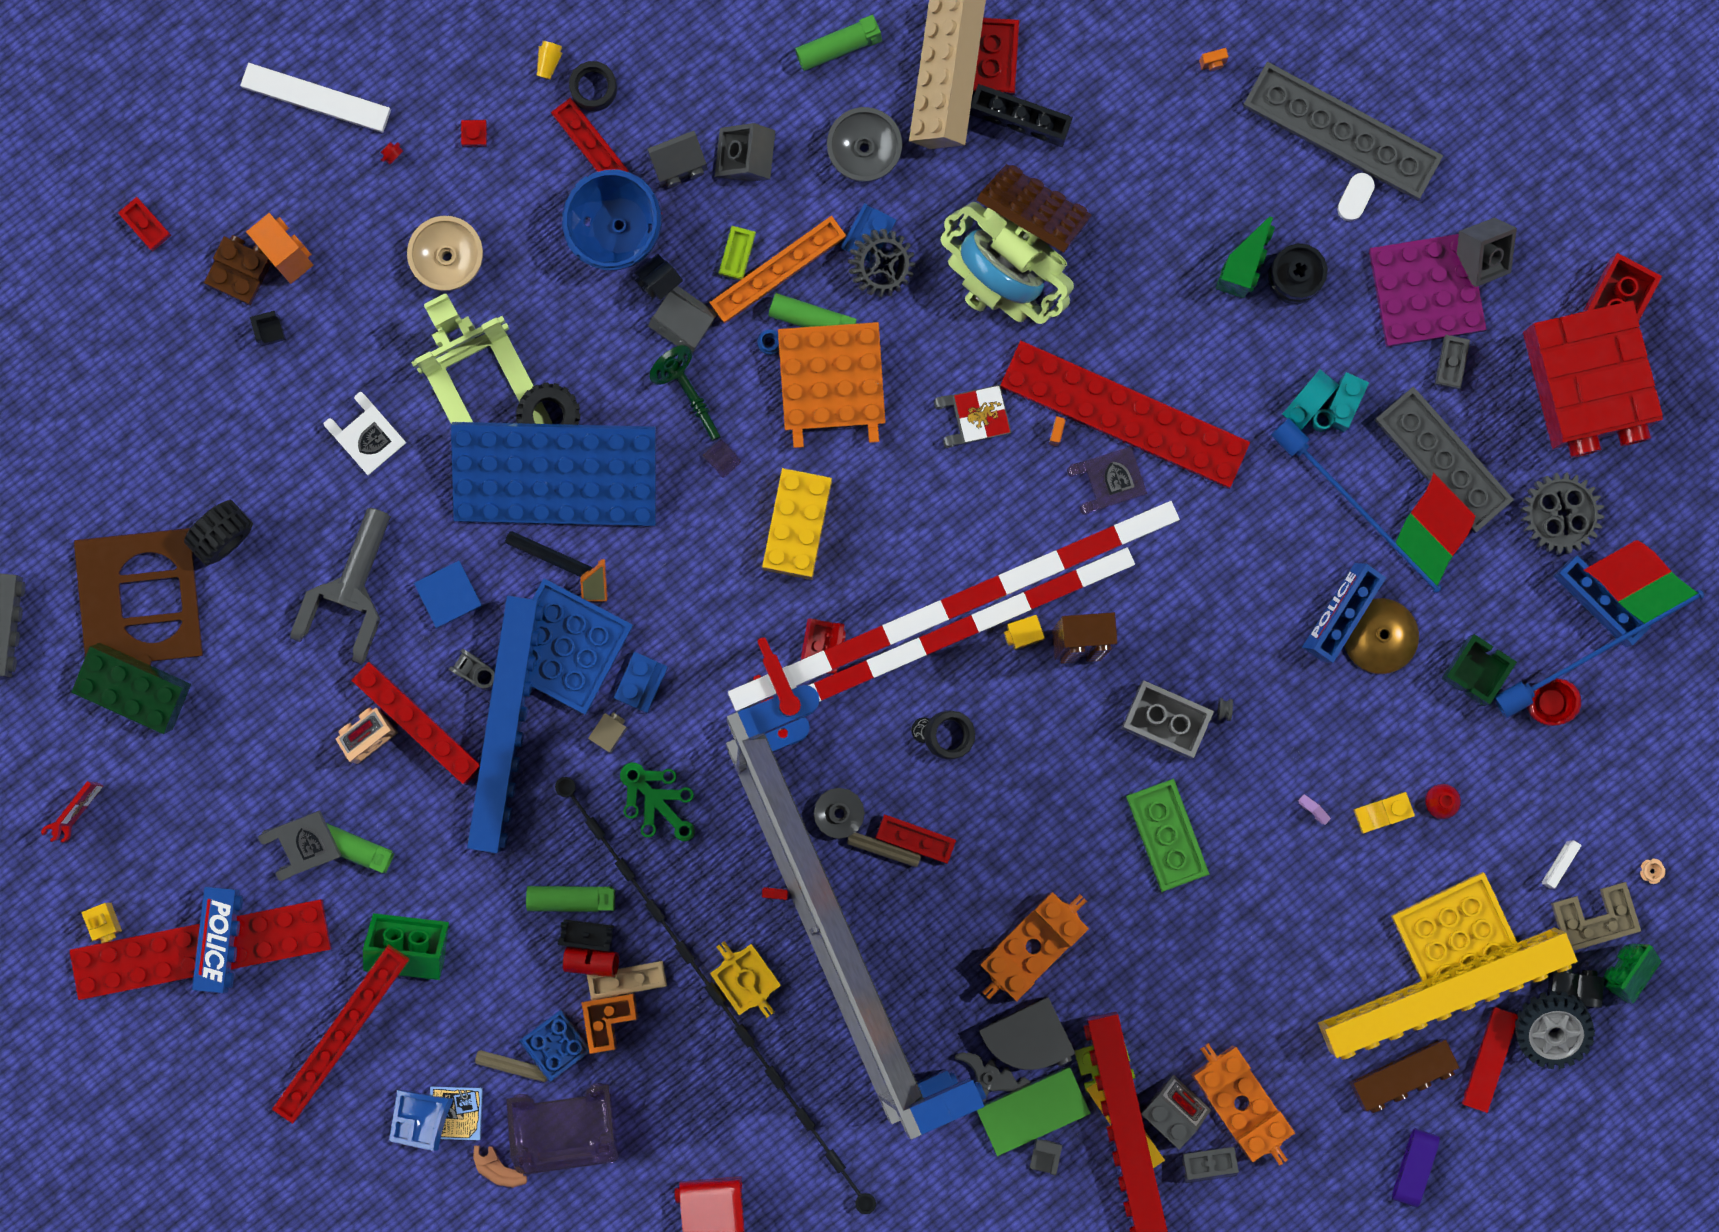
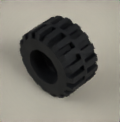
[516,382,581,425]
[184,500,253,566]

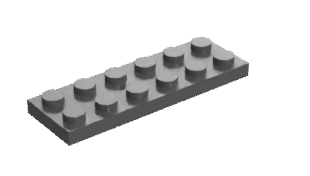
[1374,386,1514,534]

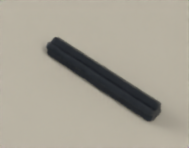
[505,531,593,577]

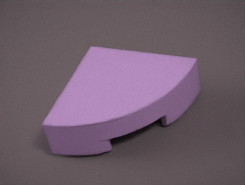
[1298,795,1331,825]

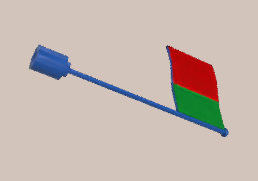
[1271,418,1475,593]
[1494,540,1704,719]

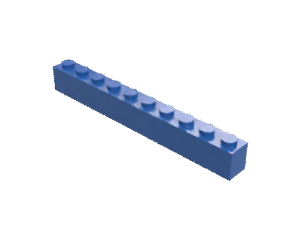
[467,596,544,853]

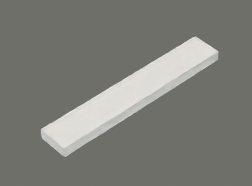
[240,63,391,133]

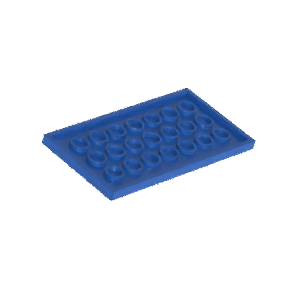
[451,422,656,526]

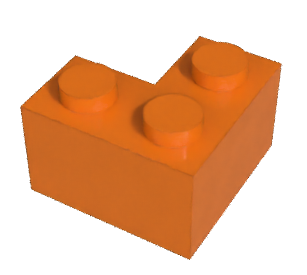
[246,213,314,284]
[582,993,639,1054]

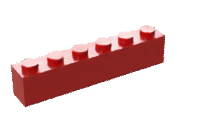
[351,662,480,785]

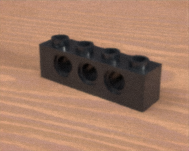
[970,84,1073,147]

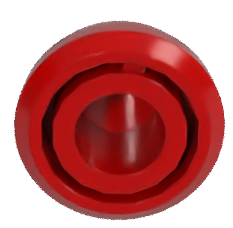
[1425,784,1461,819]

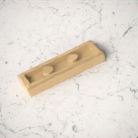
[587,961,667,1000]

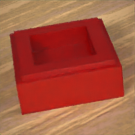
[762,887,788,900]

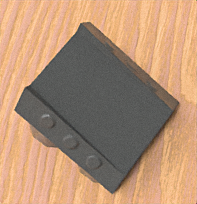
[648,286,718,354]

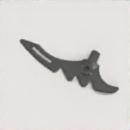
[955,1053,1032,1102]

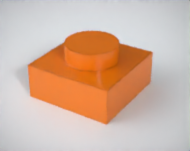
[1199,48,1229,71]

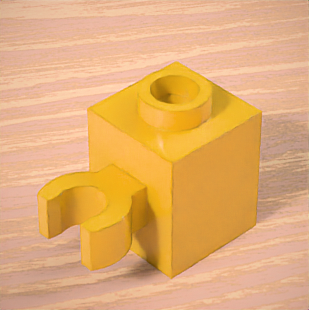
[81,903,122,944]

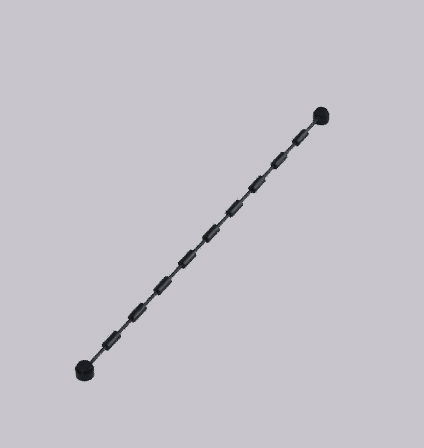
[555,777,876,1214]

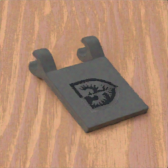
[258,810,342,881]

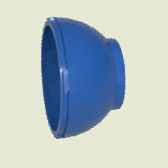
[562,169,662,270]

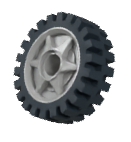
[1515,991,1595,1069]

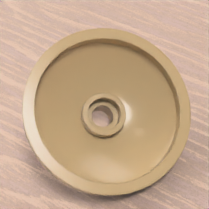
[407,216,483,291]

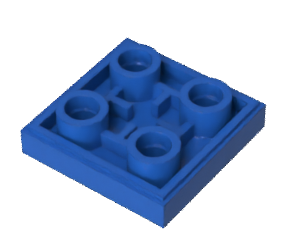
[414,561,482,629]
[519,1010,589,1083]

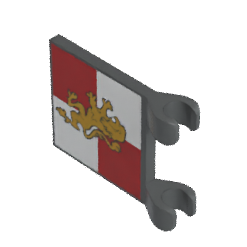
[934,385,1011,448]

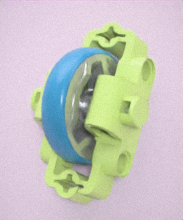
[941,202,1074,324]

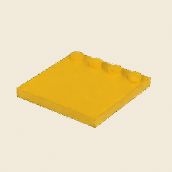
[1391,872,1517,981]

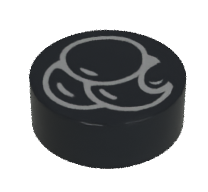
[911,717,929,743]

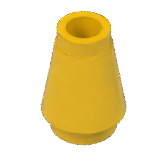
[536,41,563,80]

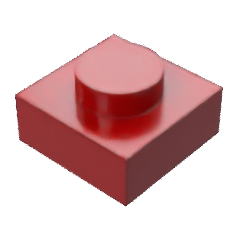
[461,120,487,147]

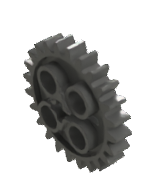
[1520,472,1604,555]

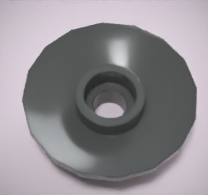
[814,788,865,839]

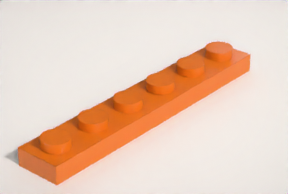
[709,215,846,324]

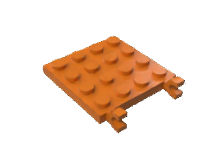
[778,322,885,448]

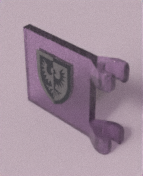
[1067,446,1147,515]

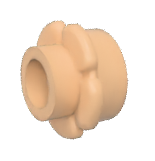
[1640,859,1665,884]

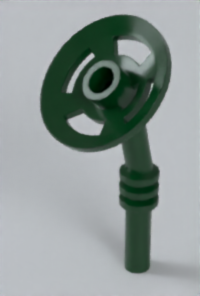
[649,345,721,441]

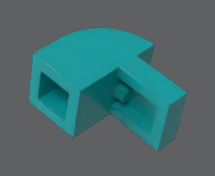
[1282,369,1339,430]

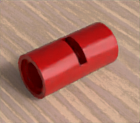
[563,947,619,978]

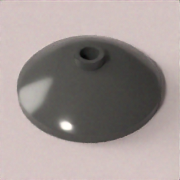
[827,107,902,182]

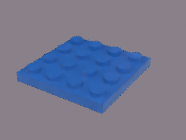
[528,578,634,715]

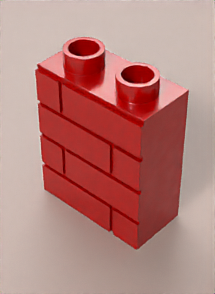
[1523,300,1663,458]

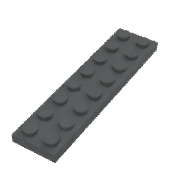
[1242,62,1443,201]

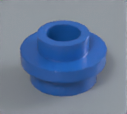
[757,330,779,355]

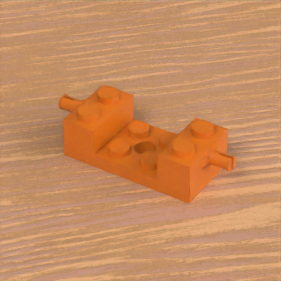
[979,892,1089,1002]
[1191,1043,1295,1166]

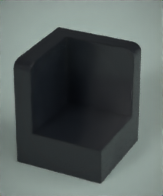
[250,311,286,346]

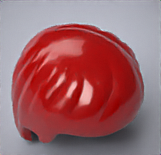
[1527,678,1581,726]

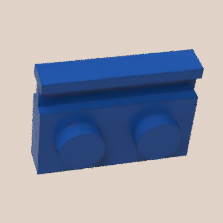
[841,203,896,263]
[614,652,668,713]

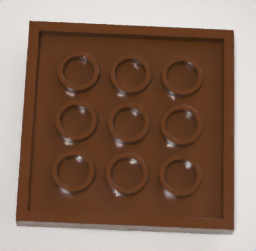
[976,164,1092,253]

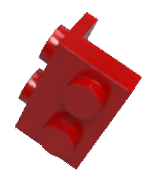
[800,619,846,674]

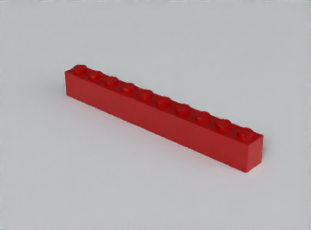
[1083,1011,1168,1232]

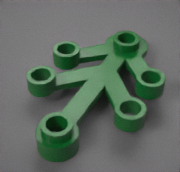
[620,763,695,842]

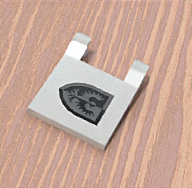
[324,392,406,476]

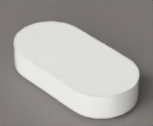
[1337,173,1374,221]

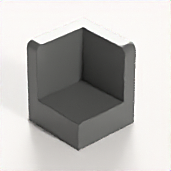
[1030,1138,1062,1176]

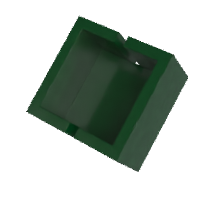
[1441,634,1517,706]

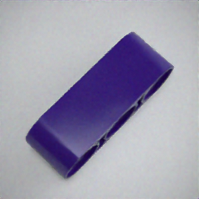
[1392,1128,1440,1208]

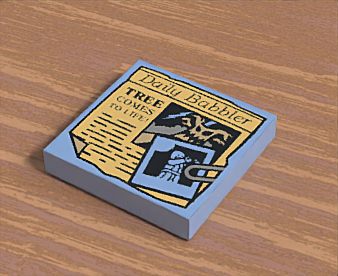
[430,1086,483,1140]

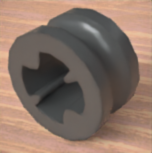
[1217,698,1233,721]

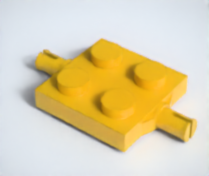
[710,941,781,1018]

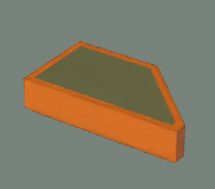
[580,559,608,601]

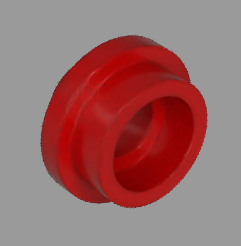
[381,142,403,165]

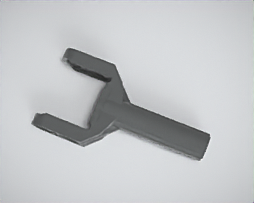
[290,507,391,665]

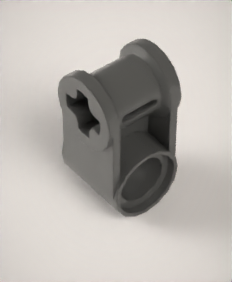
[449,648,495,691]

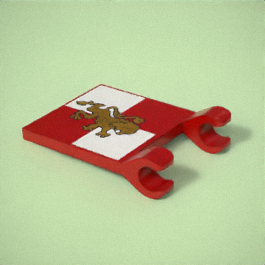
[41,781,103,843]

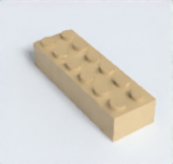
[909,0,986,149]

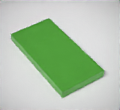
[1126,779,1209,892]
[977,1066,1091,1156]

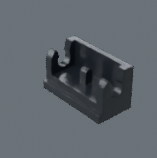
[558,919,614,952]

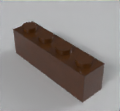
[1350,1038,1459,1113]

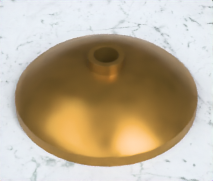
[1344,598,1419,674]

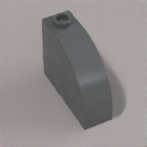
[978,997,1075,1070]

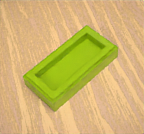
[719,226,756,280]

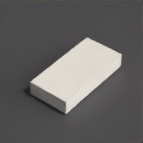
[1542,840,1582,889]

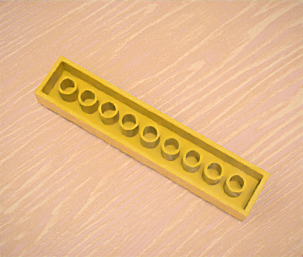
[1318,927,1578,1060]

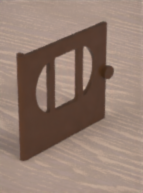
[74,528,203,665]

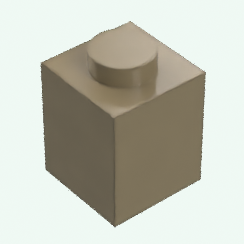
[588,712,628,753]

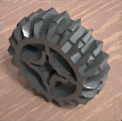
[848,229,915,297]

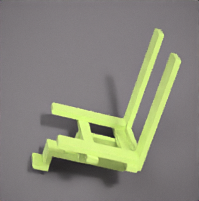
[411,294,553,424]

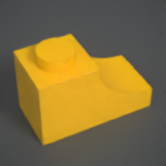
[1353,792,1415,833]

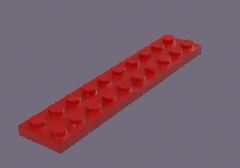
[1000,340,1250,489]
[69,899,332,1000]

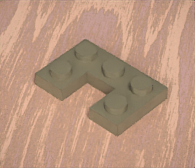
[1551,882,1641,951]

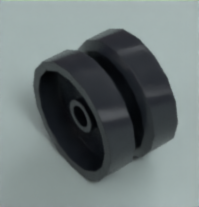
[1268,243,1328,305]

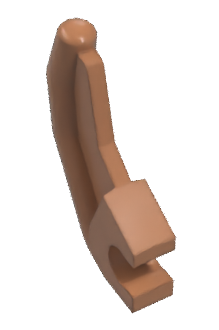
[473,1145,527,1188]

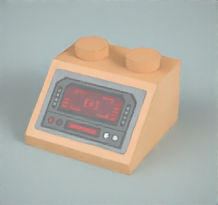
[336,707,398,764]

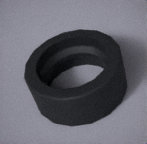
[569,61,617,111]
[924,711,976,759]

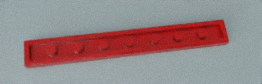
[272,944,409,1124]

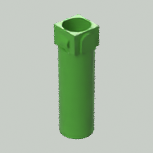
[795,15,882,71]
[768,293,857,327]
[326,823,395,873]
[526,886,615,912]

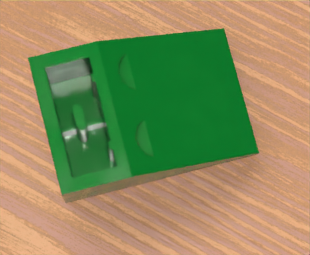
[1216,216,1275,298]
[1603,943,1662,1004]

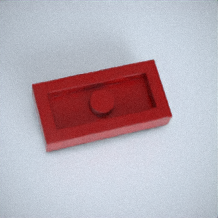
[118,197,171,252]

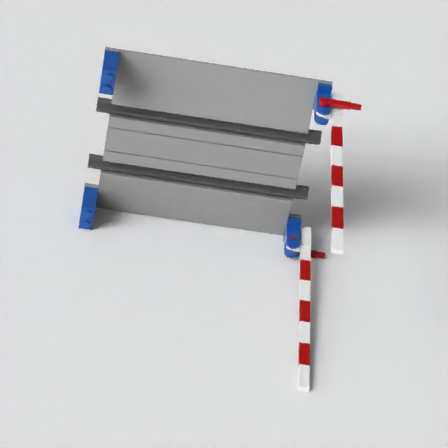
[726,501,1180,1139]

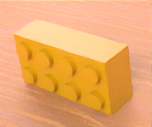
[762,468,832,580]

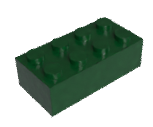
[71,643,191,734]

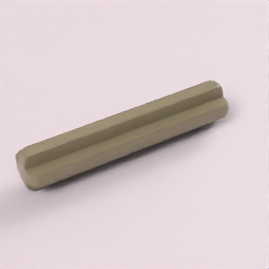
[847,832,921,867]
[475,1050,548,1082]

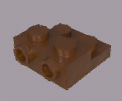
[204,235,272,306]

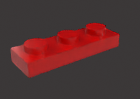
[876,814,956,864]

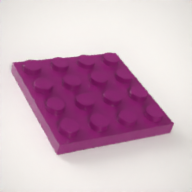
[1369,234,1486,347]

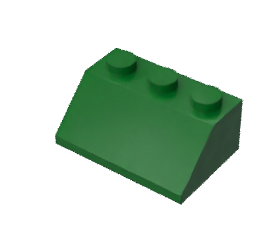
[363,913,449,980]

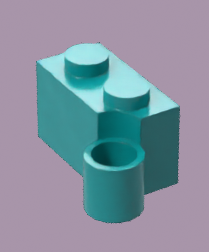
[1311,372,1369,432]

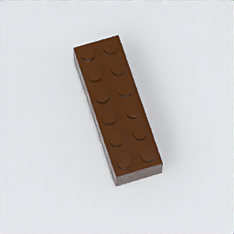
[1052,612,1118,664]

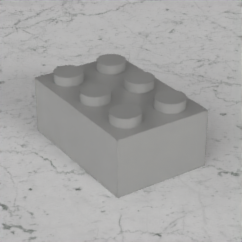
[1121,680,1214,759]

